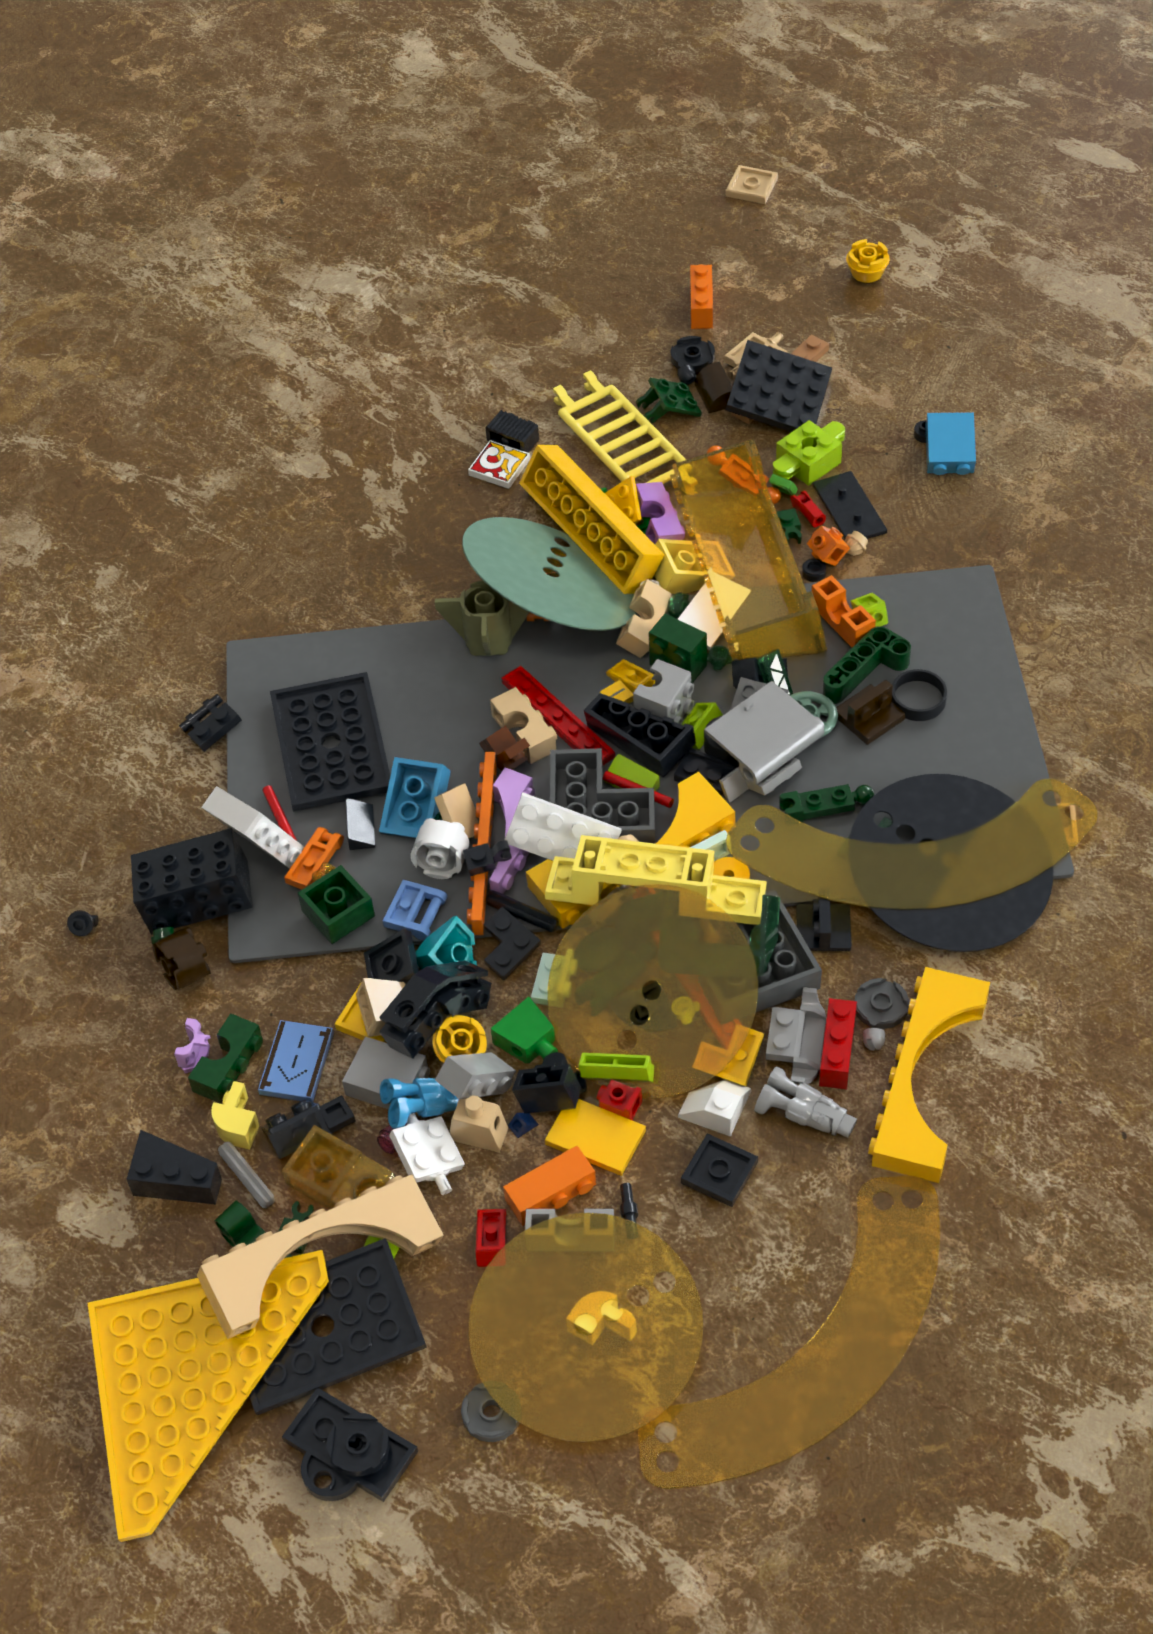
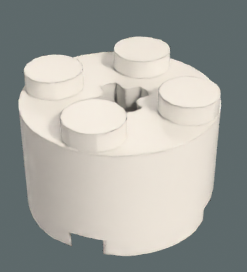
[410,818,469,879]

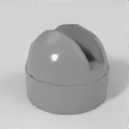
[863,1028,885,1051]

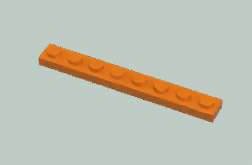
[467,752,497,935]

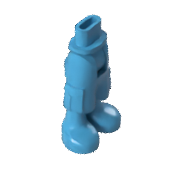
[380,1078,459,1129]

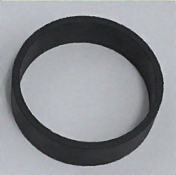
[891,669,947,721]

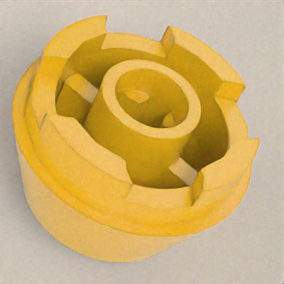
[846,239,890,283]
[432,1015,487,1063]

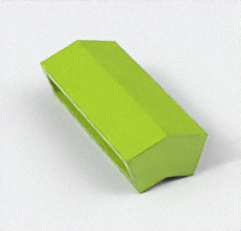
[579,1053,654,1083]

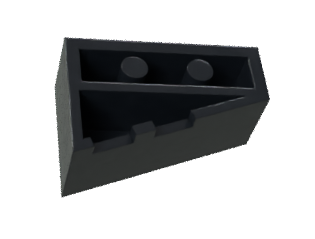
[127,1130,222,1205]

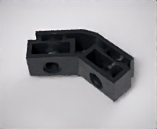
[379,960,492,1059]

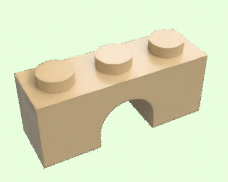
[616,579,672,658]
[490,687,557,764]

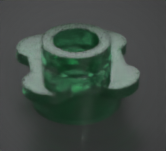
[707,645,734,670]

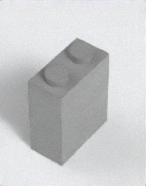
[342,1036,430,1109]

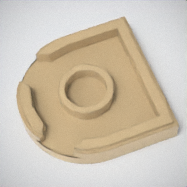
[434,783,478,839]

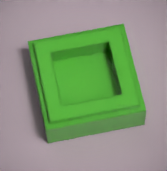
[769,474,798,496]

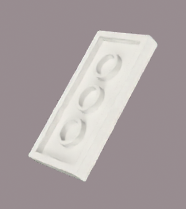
[504,792,621,861]

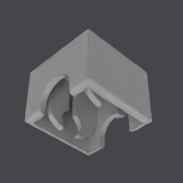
[633,659,694,725]

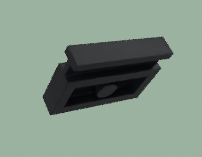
[674,749,736,796]

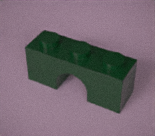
[188,1013,263,1104]

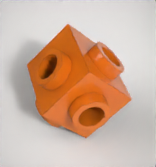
[806,525,850,566]

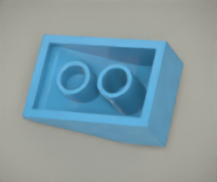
[379,757,451,838]

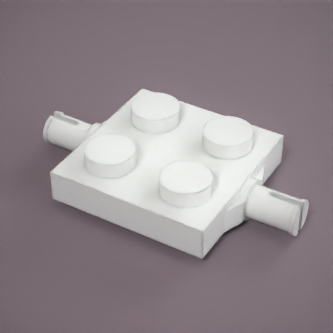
[389,1113,465,1195]

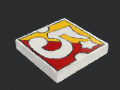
[468,440,530,489]

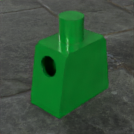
[491,997,558,1064]

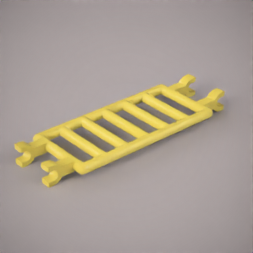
[553,370,697,496]

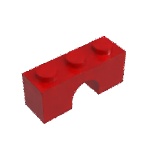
[819,998,857,1090]

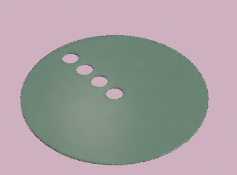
[462,517,636,631]

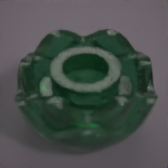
[667,592,690,619]

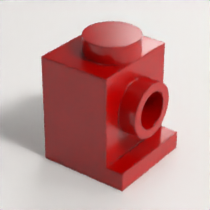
[597,1079,642,1121]

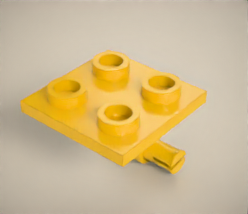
[605,476,642,524]

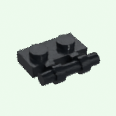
[179,694,242,752]

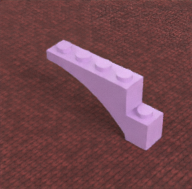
[489,767,535,894]

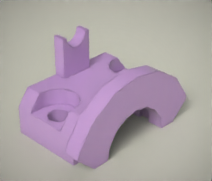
[174,1018,211,1073]

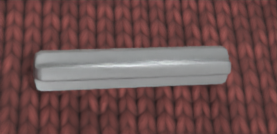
[218,1141,275,1209]

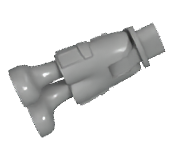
[754,1067,857,1138]

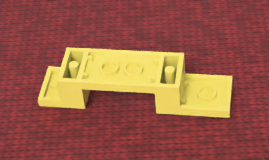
[545,835,767,925]

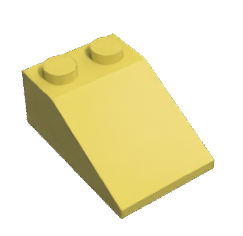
[654,539,735,594]

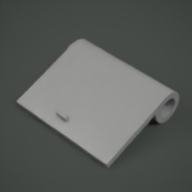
[704,681,824,786]

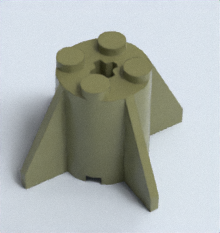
[435,580,529,656]

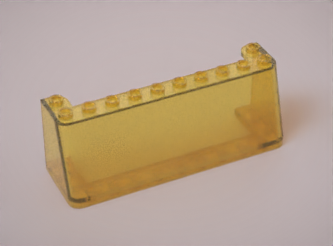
[670,439,827,660]

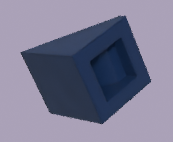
[508,1113,539,1138]

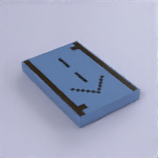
[258,1020,334,1102]

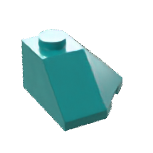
[415,916,477,970]

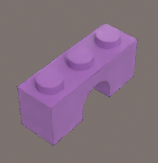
[636,482,685,544]

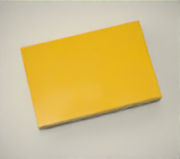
[545,1099,646,1176]

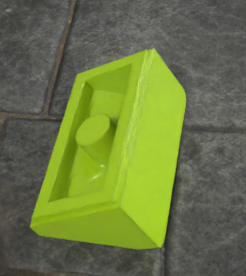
[682,702,723,749]
[603,754,660,791]

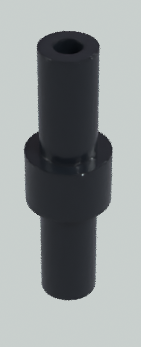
[620,1183,638,1240]

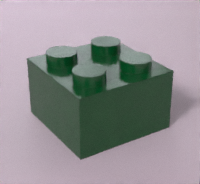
[649,614,707,683]
[298,865,375,944]

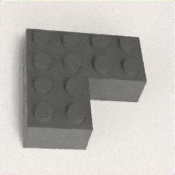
[550,748,655,844]
[698,889,822,1025]

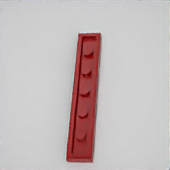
[501,665,615,765]

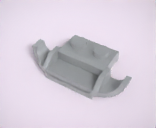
[766,987,827,1084]

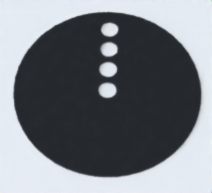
[848,774,1054,952]

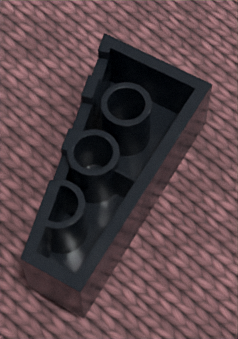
[583,693,696,777]

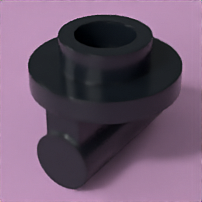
[67,910,98,936]

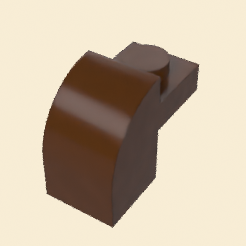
[479,725,530,771]

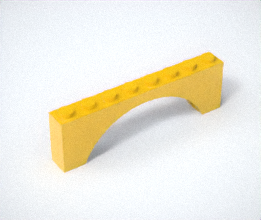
[526,772,736,929]
[868,967,990,1183]

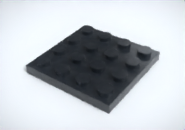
[725,340,832,432]

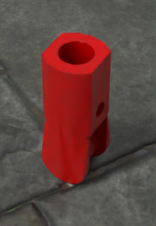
[790,490,826,528]

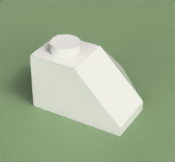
[678,1079,751,1136]

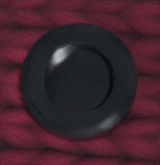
[802,559,826,582]

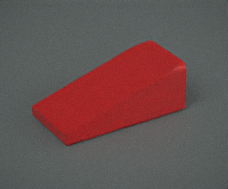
[475,1209,506,1267]

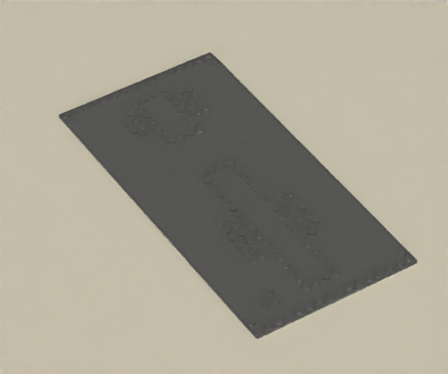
[226,565,1074,963]

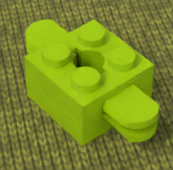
[773,420,845,486]

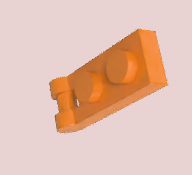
[284,827,344,890]

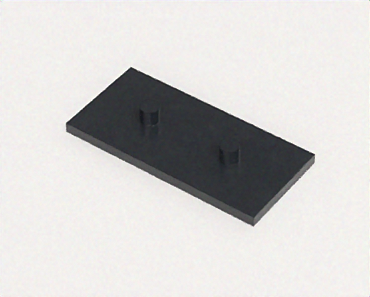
[813,471,887,539]

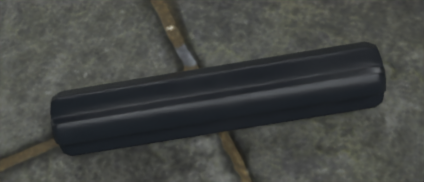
[486,890,559,932]

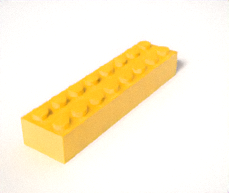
[519,445,664,594]

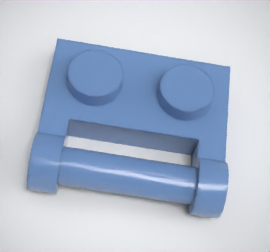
[383,880,448,941]

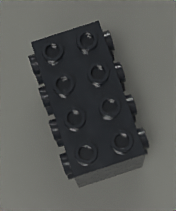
[131,828,253,935]

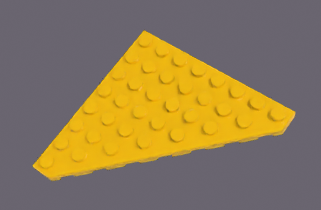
[88,1250,329,1542]

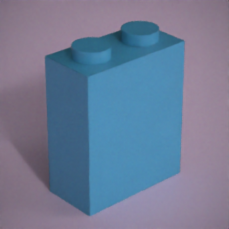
[925,412,976,475]

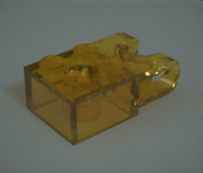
[282,1125,395,1209]

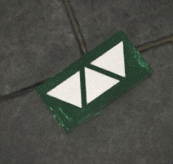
[757,649,793,695]

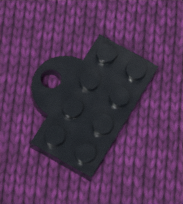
[282,1388,418,1502]

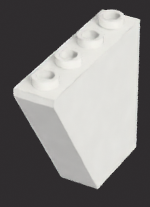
[202,786,304,868]

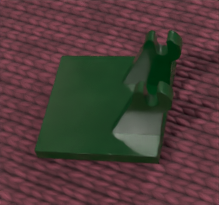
[636,377,702,424]

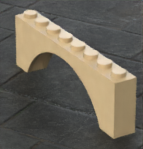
[197,1174,444,1339]

